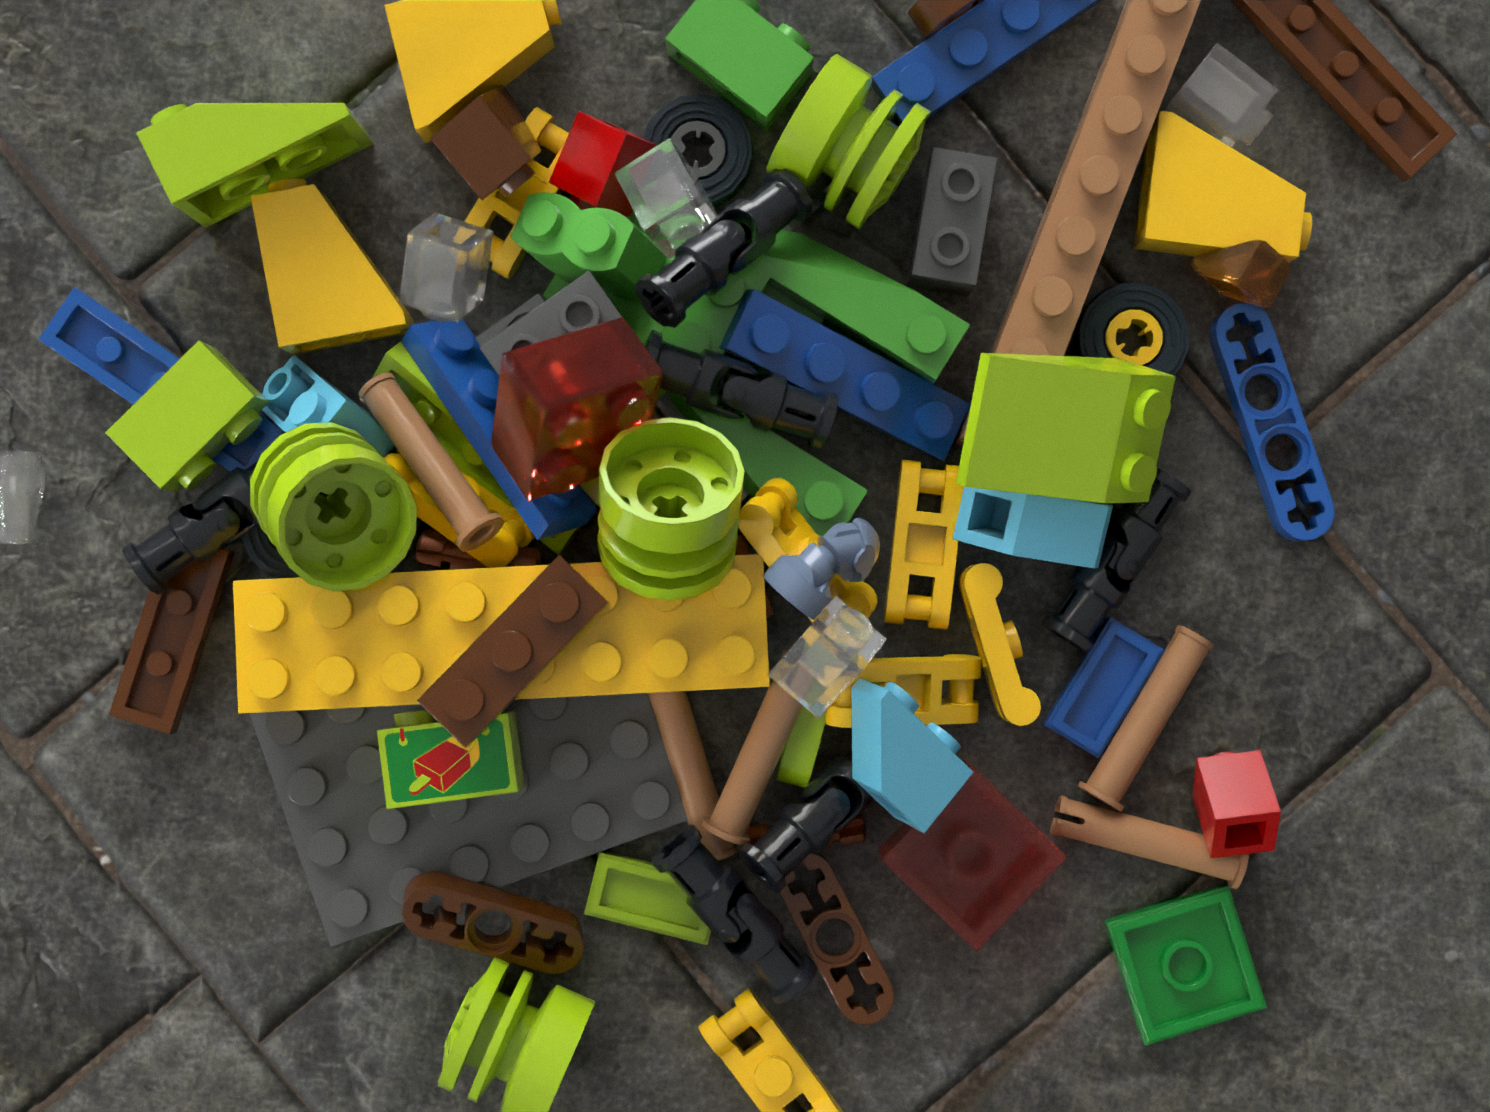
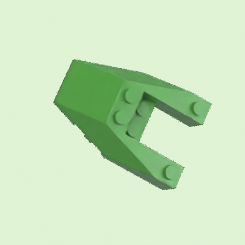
[543,196,970,536]

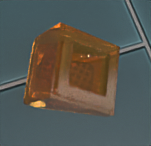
[1190,240,1291,309]

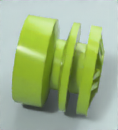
[766,54,931,229]
[597,417,745,601]
[250,422,417,591]
[437,957,596,1112]

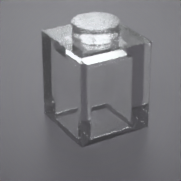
[1165,42,1278,147]
[615,138,718,259]
[399,212,494,323]
[768,596,887,719]

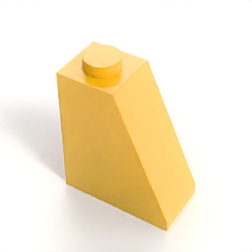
[384,0,562,143]
[1133,111,1312,267]
[251,178,414,355]

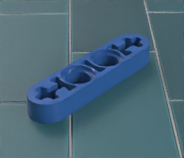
[1209,303,1335,541]

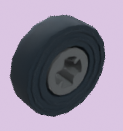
[643,94,754,210]

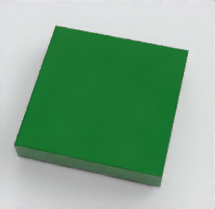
[1104,883,1267,1046]

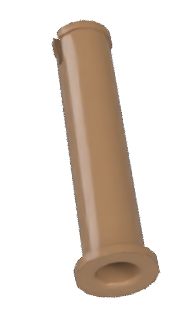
[358,372,504,551]
[1077,625,1214,813]
[701,649,823,846]
[647,691,738,860]
[1050,795,1249,889]

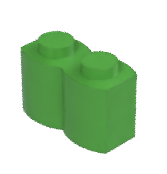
[511,192,667,300]

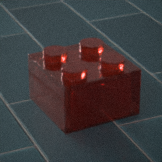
[491,317,663,501]
[877,760,1067,952]

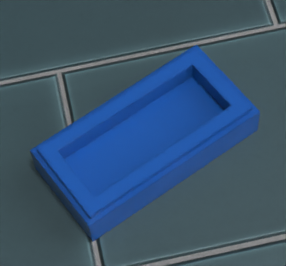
[1042,617,1165,759]

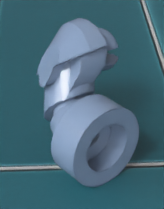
[763,518,880,620]

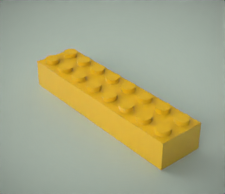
[233,554,770,714]

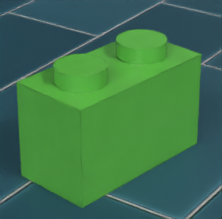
[665,0,814,132]

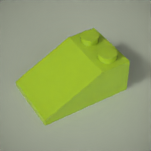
[136,103,373,228]
[956,353,1176,503]

